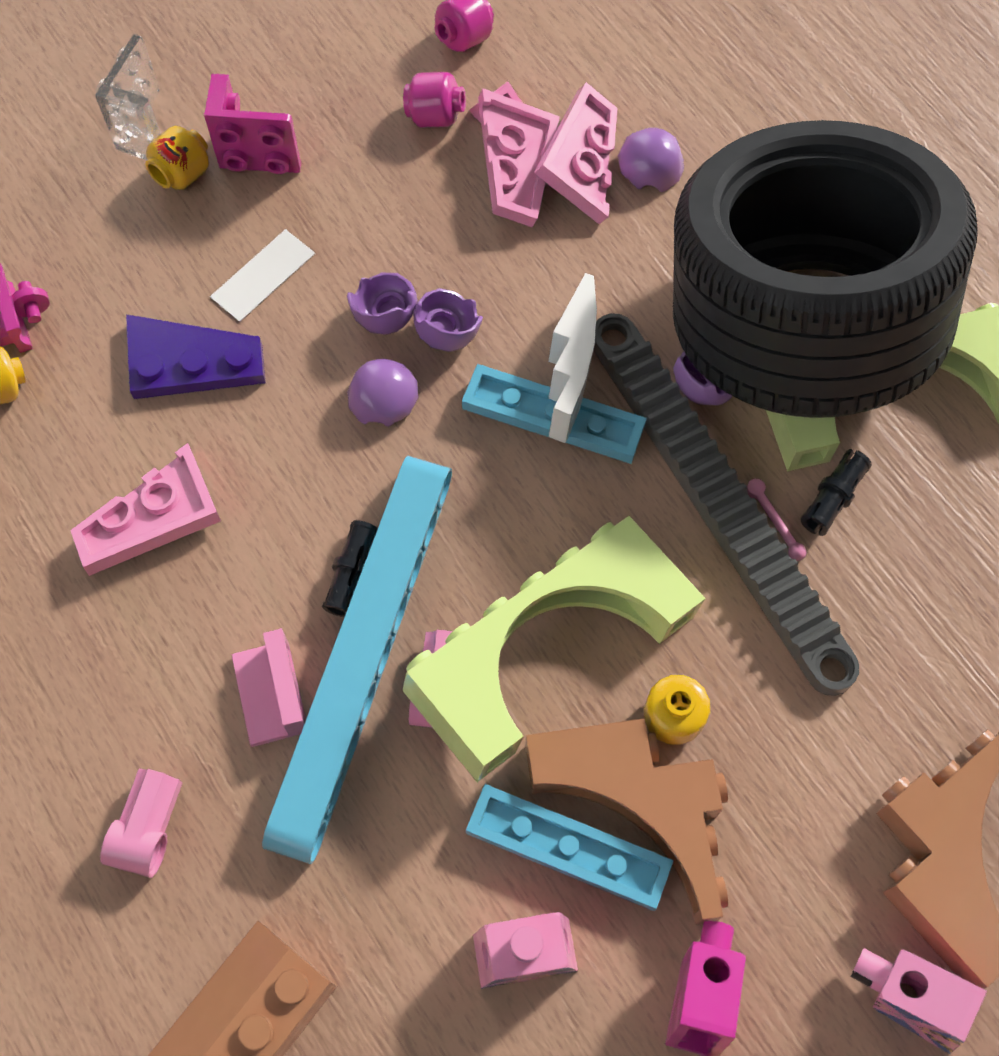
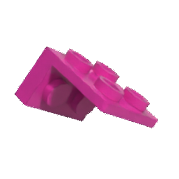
[204,74,301,174]

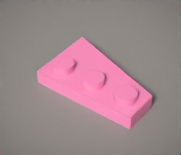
[534,83,617,224]
[478,88,559,227]
[70,443,221,576]

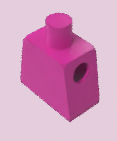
[665,921,746,1056]

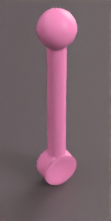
[747,479,807,561]

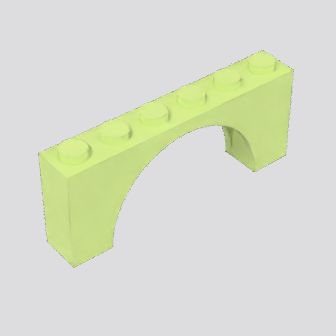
[766,303,999,471]
[402,516,706,782]

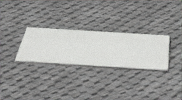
[210,229,315,322]

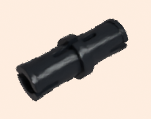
[800,449,872,536]
[322,520,378,617]

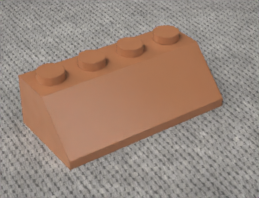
[148,921,337,1056]

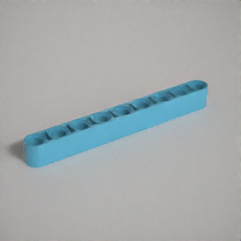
[262,456,452,864]

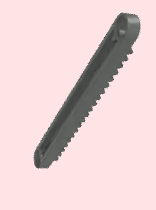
[593,313,859,696]

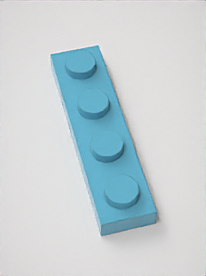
[462,364,647,464]
[466,784,674,911]

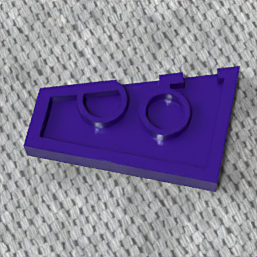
[126,314,266,399]

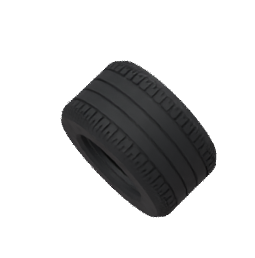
[673,120,978,418]

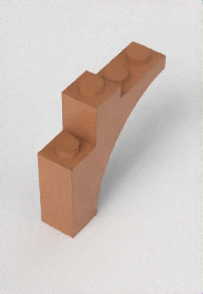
[525,719,728,925]
[876,729,999,989]

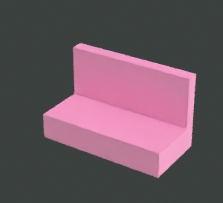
[231,628,306,747]

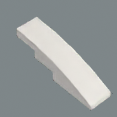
[549,273,597,443]

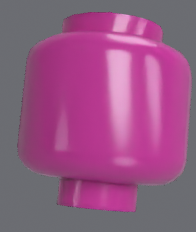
[435,0,494,52]
[403,72,466,128]

